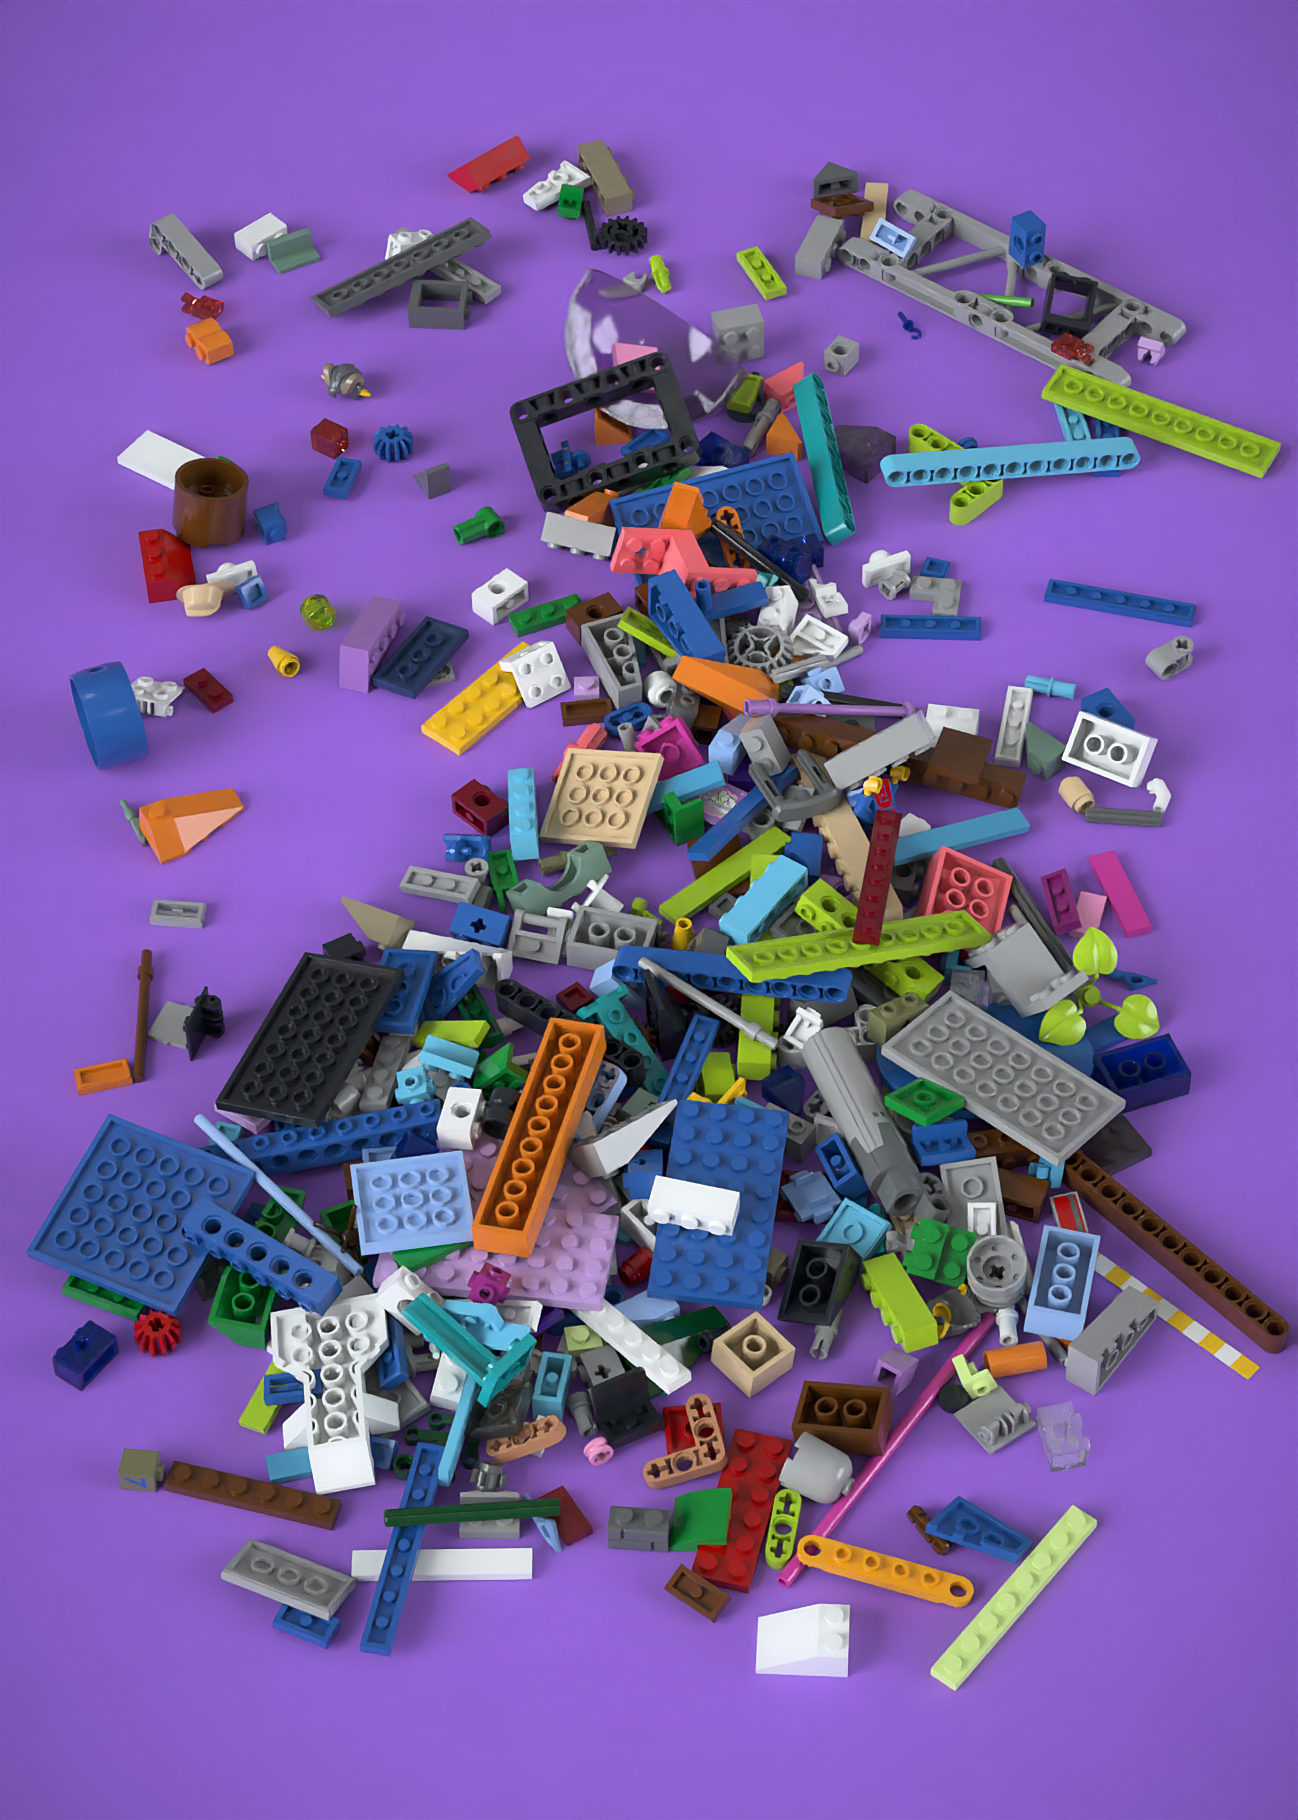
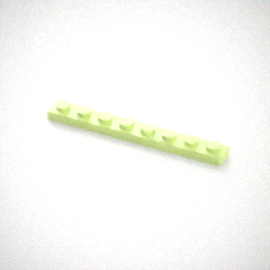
[931,1505,1097,1691]

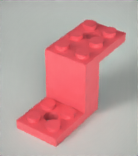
[609,527,758,614]

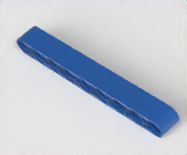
[612,945,853,1003]

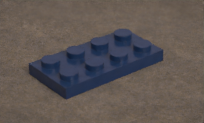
[372,616,469,699]

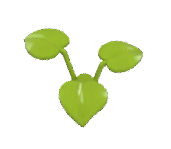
[1038,927,1159,1046]

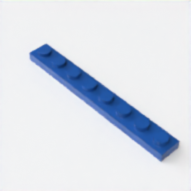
[360,1442,445,1657]

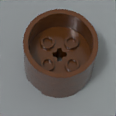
[172,458,249,548]

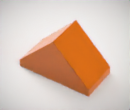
[593,406,633,446]
[766,413,802,462]

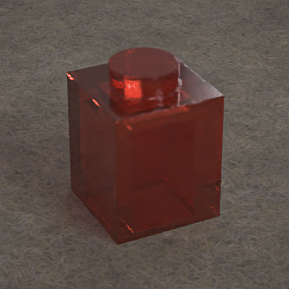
[310,418,349,460]

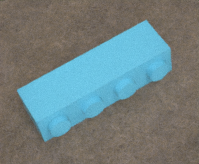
[508,768,539,861]
[719,855,808,946]

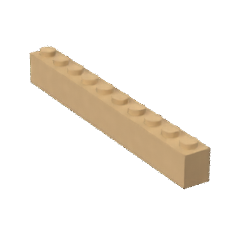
[789,753,903,922]

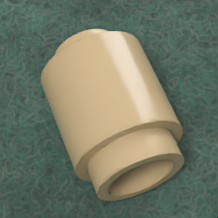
[1058,776,1095,815]

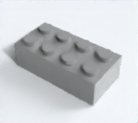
[824,710,936,792]

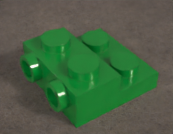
[903,1217,978,1288]

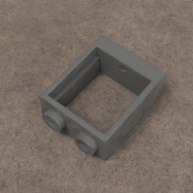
[408,279,473,330]

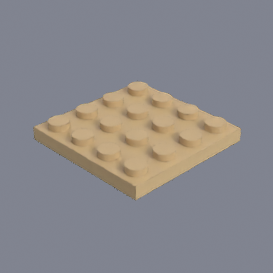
[539,748,664,849]

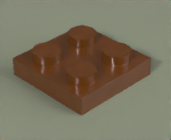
[811,193,874,219]

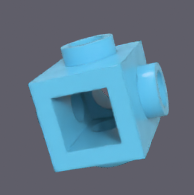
[395,1065,437,1105]

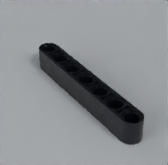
[494,979,646,1087]

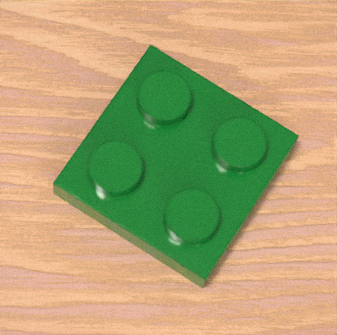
[885,1077,965,1127]

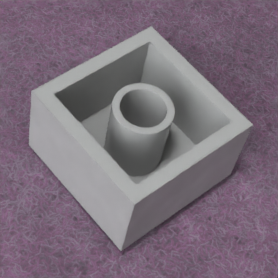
[711,304,764,366]

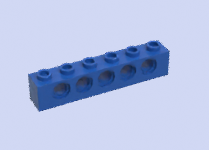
[181,1197,343,1317]

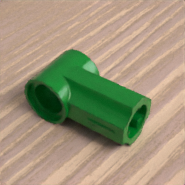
[453,506,505,546]

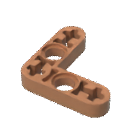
[486,1390,566,1464]
[643,1393,728,1490]

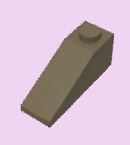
[341,896,415,950]

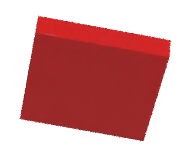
[662,1402,726,1458]

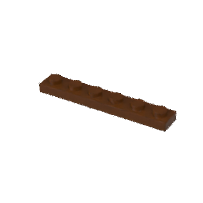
[164,1460,342,1531]

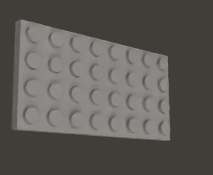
[881,991,1126,1167]

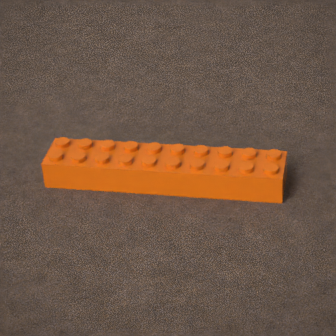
[471,1017,606,1258]

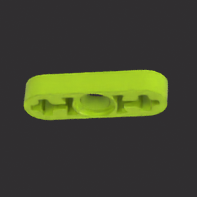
[765,1489,801,1570]

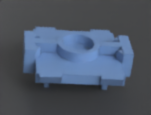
[779,1169,843,1225]

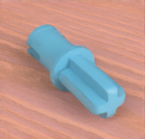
[1025,675,1076,700]

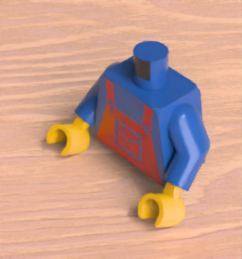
[846,765,910,831]

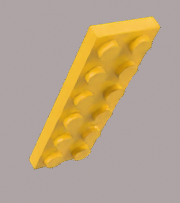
[421,641,530,756]

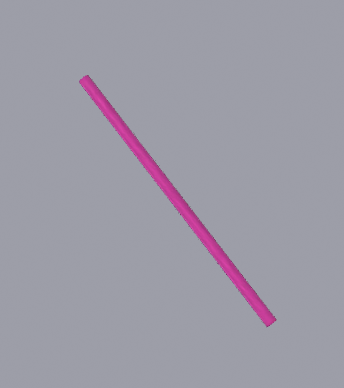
[777,1312,996,1588]

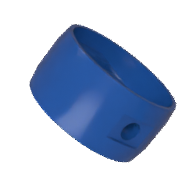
[69,661,149,770]

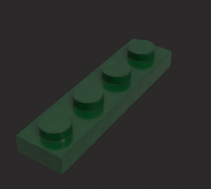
[455,984,505,1050]

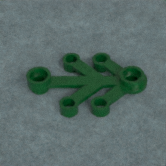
[393,1408,489,1484]

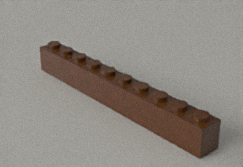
[772,713,1027,809]

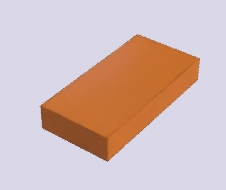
[73,1058,133,1096]

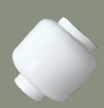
[642,671,677,708]

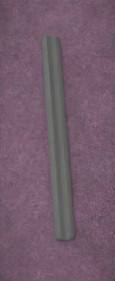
[992,857,1075,973]

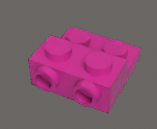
[634,714,706,781]

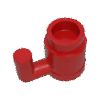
[617,1247,653,1290]

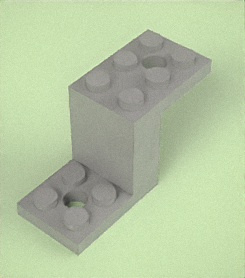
[963,922,1089,1018]

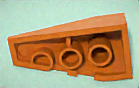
[658,482,712,540]
[565,489,619,527]
[672,656,779,718]
[139,788,244,865]

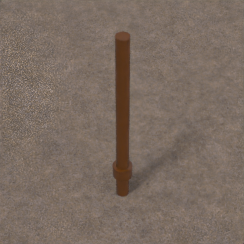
[133,949,154,1082]

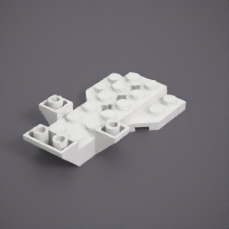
[270,1293,400,1495]

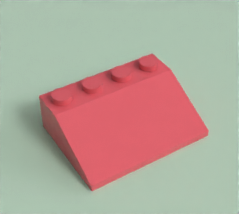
[915,845,1013,960]

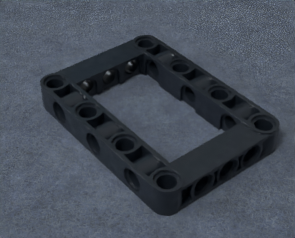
[509,351,702,514]

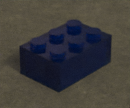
[1092,1033,1192,1116]

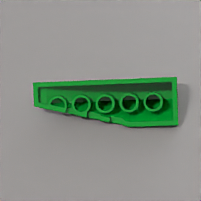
[208,1186,306,1350]

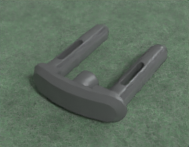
[749,749,842,822]

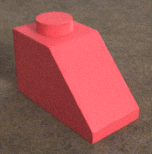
[764,361,804,413]

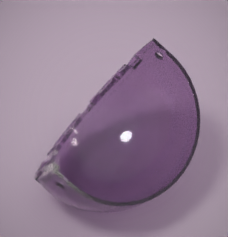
[565,268,749,430]

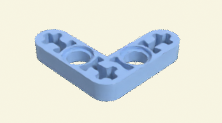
[583,1060,627,1133]

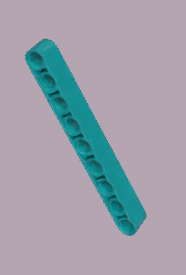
[793,372,856,545]

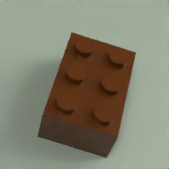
[791,1380,894,1456]

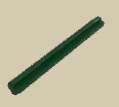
[383,1498,561,1527]

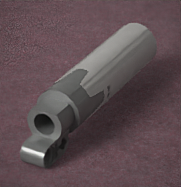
[802,1027,952,1223]

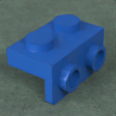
[911,1119,976,1167]

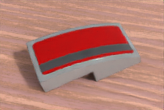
[1049,1191,1089,1234]

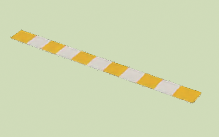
[1094,1252,1260,1380]

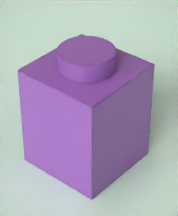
[871,1347,919,1396]

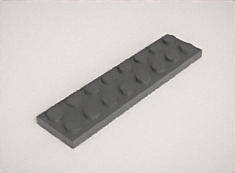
[311,217,492,318]

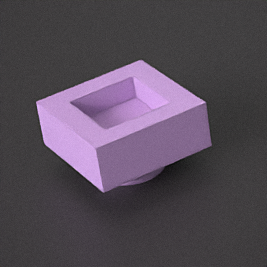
[848,612,871,646]
[574,676,600,701]

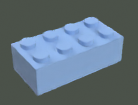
[1023,1225,1101,1341]

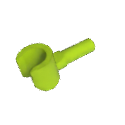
[630,897,664,927]

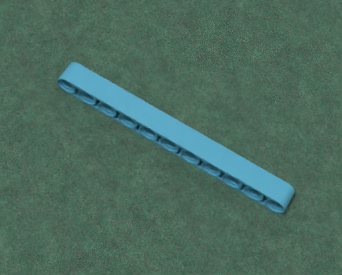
[880,437,1140,487]

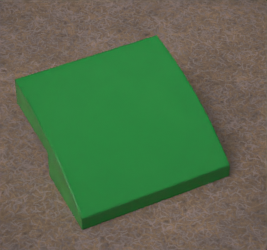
[668,1488,732,1551]

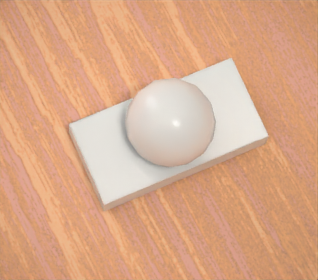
[862,550,911,588]
[206,560,257,592]

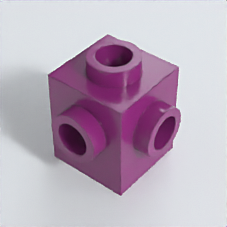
[467,1262,511,1306]

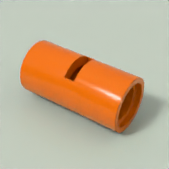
[983,1341,1047,1378]

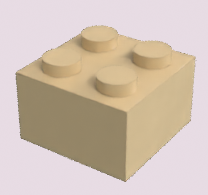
[710,1311,796,1398]

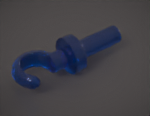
[897,311,922,340]

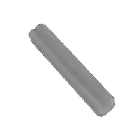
[769,654,829,684]

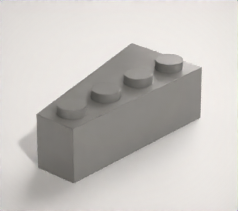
[581,613,642,710]
[1064,1286,1158,1396]

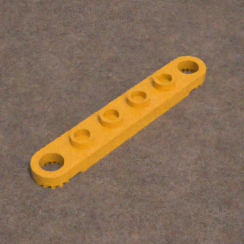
[797,1535,974,1608]

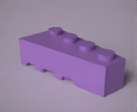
[339,596,405,694]

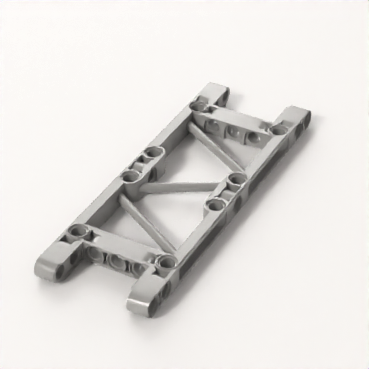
[837,189,1186,388]

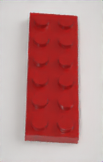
[691,1428,792,1593]

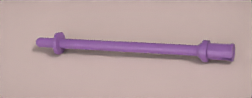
[743,698,928,719]

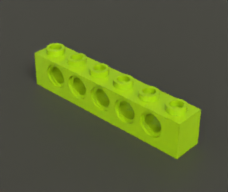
[794,878,945,1003]

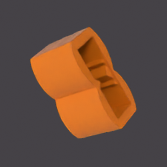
[185,317,234,365]

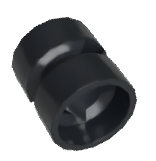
[481,1087,521,1140]

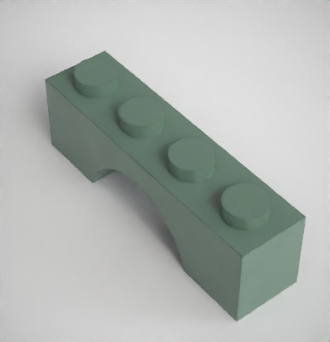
[506,840,612,916]

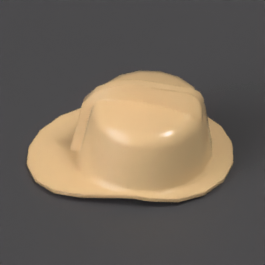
[176,581,236,617]

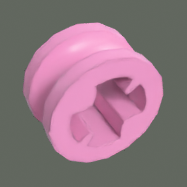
[583,1437,613,1466]

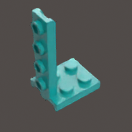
[575,983,668,1098]
[401,1292,537,1408]

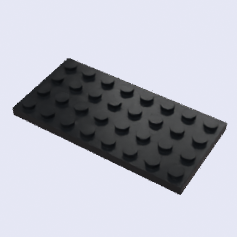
[215,952,405,1129]

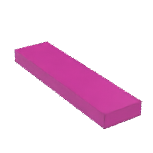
[1089,850,1152,938]

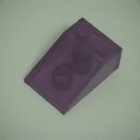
[834,425,896,484]

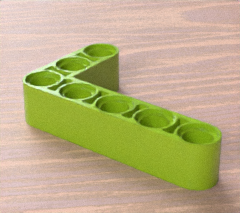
[908,424,1004,526]

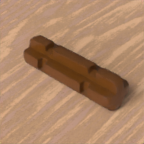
[906,1505,952,1556]

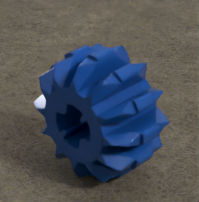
[373,424,413,463]

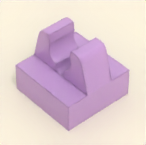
[1138,337,1166,366]

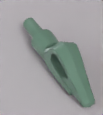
[120,799,146,846]

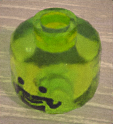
[300,594,336,631]

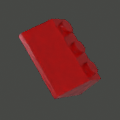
[447,135,531,193]
[138,528,196,604]

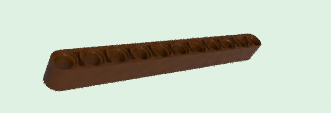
[1061,1150,1289,1354]

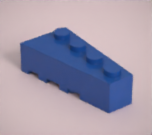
[648,569,726,663]

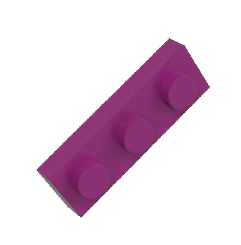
[1040,868,1082,936]

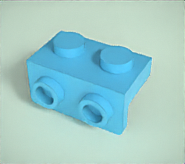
[418,1035,479,1082]

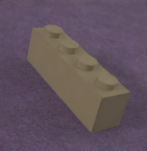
[577,139,635,217]

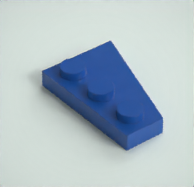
[419,948,484,1028]
[925,1496,1033,1564]

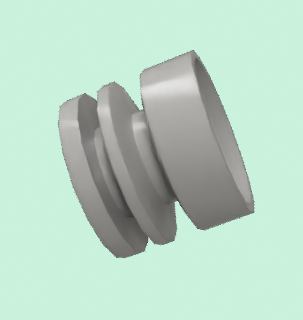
[967,1235,1028,1309]

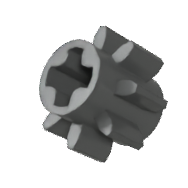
[470,1460,508,1492]

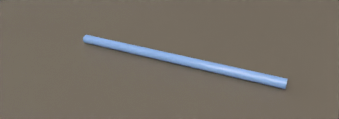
[194,1114,363,1276]

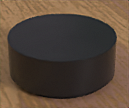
[939,1384,968,1414]

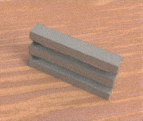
[149,899,207,929]

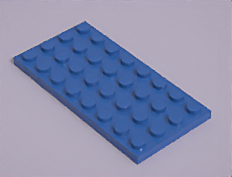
[608,452,824,587]
[647,1099,790,1311]

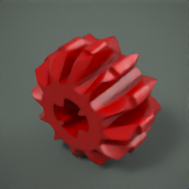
[134,1309,182,1358]

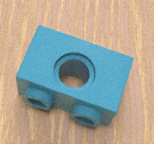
[532,1351,572,1422]

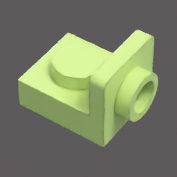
[952,1354,998,1400]

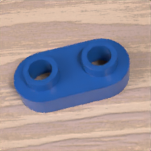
[604,702,652,737]

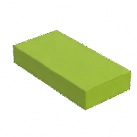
[727,372,764,414]

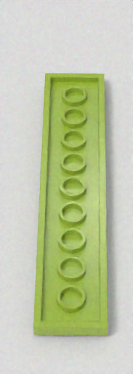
[1041,364,1281,478]
[726,910,991,983]

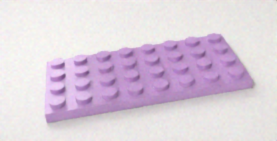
[372,1201,620,1312]

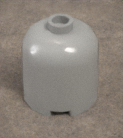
[779,1431,855,1504]

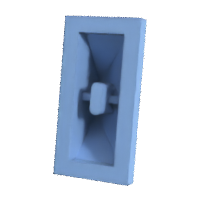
[870,218,917,259]

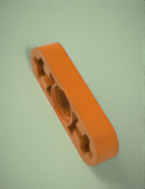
[715,506,751,569]

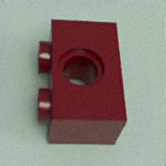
[451,779,509,837]

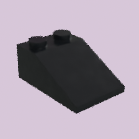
[643,969,689,1062]
[777,1239,862,1327]

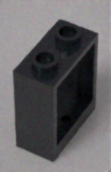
[1039,271,1098,341]

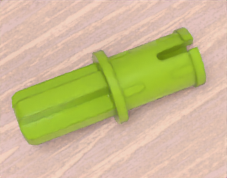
[649,255,671,294]

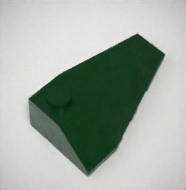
[616,1305,730,1401]

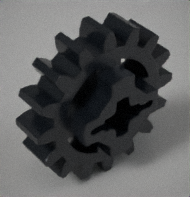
[598,216,648,256]

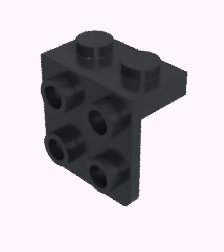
[591,1366,665,1450]

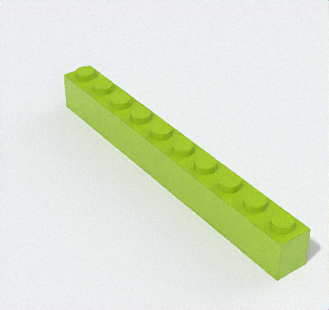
[737,854,786,1081]

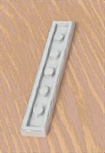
[351,1548,533,1582]

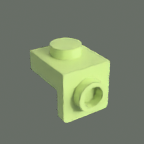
[564,1324,607,1357]

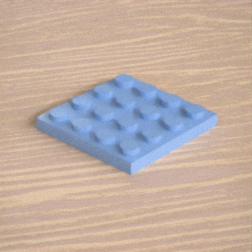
[350,1150,473,1256]

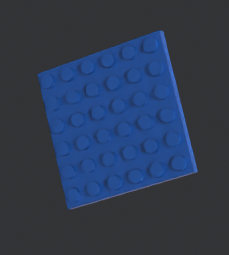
[26,1114,256,1317]

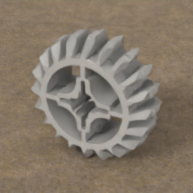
[727,621,794,675]

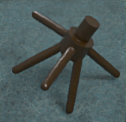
[313,1204,367,1280]

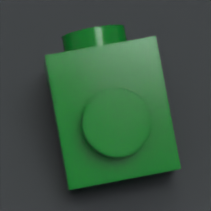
[557,184,584,220]

